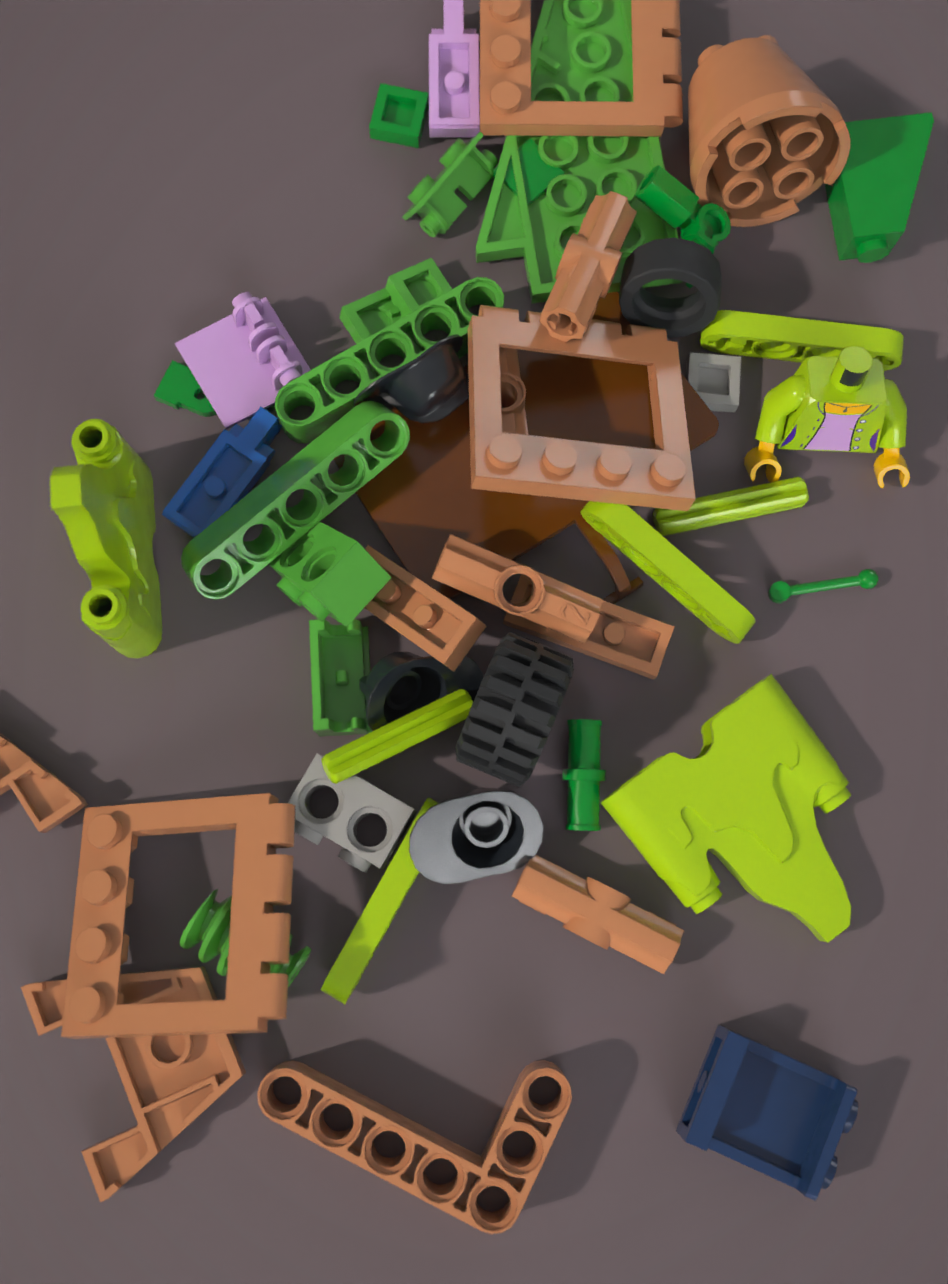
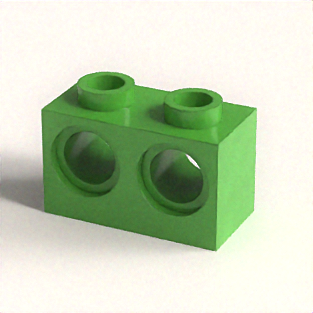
[269,522,392,627]

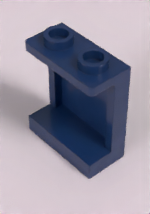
[676,1024,859,1201]

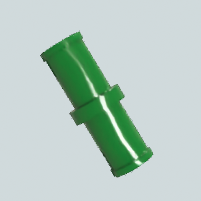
[562,719,606,831]

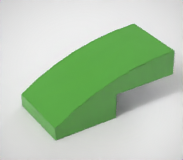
[339,257,452,344]

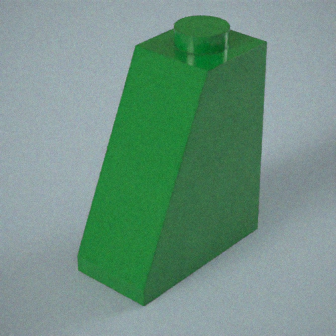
[825,112,934,263]

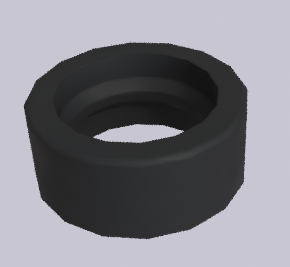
[619,238,722,338]

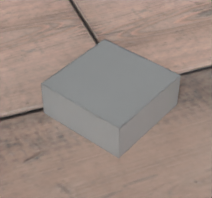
[685,352,741,413]

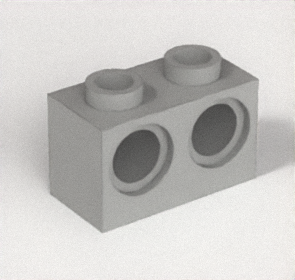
[288,753,416,873]

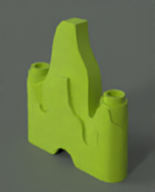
[50,419,163,658]
[600,674,851,943]

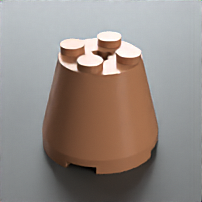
[688,35,850,227]

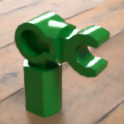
[634,165,731,289]

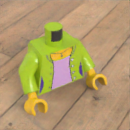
[744,346,910,489]

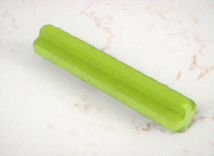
[653,477,809,536]
[321,689,473,783]

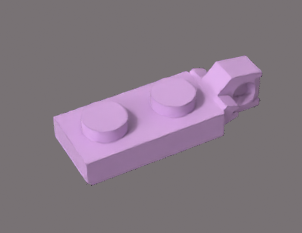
[429,0,480,138]

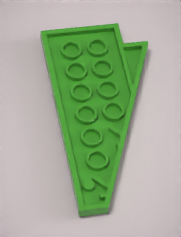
[476,0,682,303]

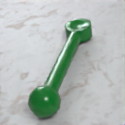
[768,569,879,604]

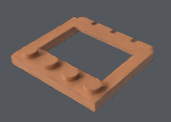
[480,0,683,137]
[468,305,696,511]
[61,793,296,1039]

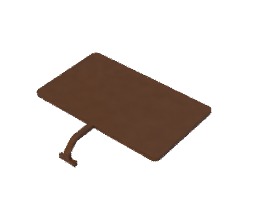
[333,292,719,604]

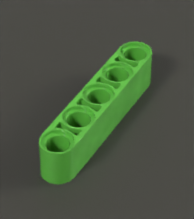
[275,277,504,444]
[181,401,410,600]

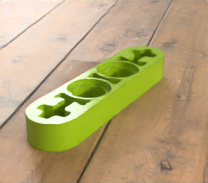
[700,310,904,370]
[581,501,755,644]
[321,797,439,1004]

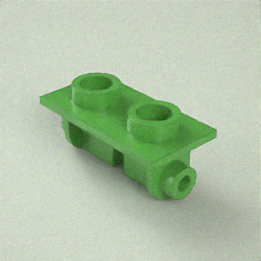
[402,132,498,237]

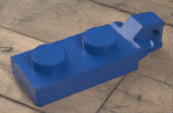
[162,407,282,538]

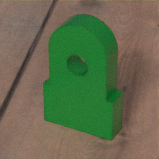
[154,360,217,417]

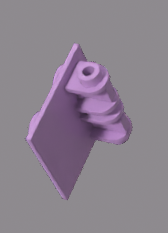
[175,292,311,430]

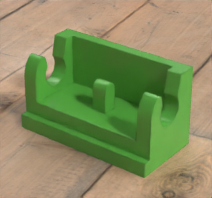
[309,619,372,737]

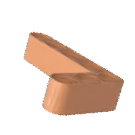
[257,1060,572,1234]

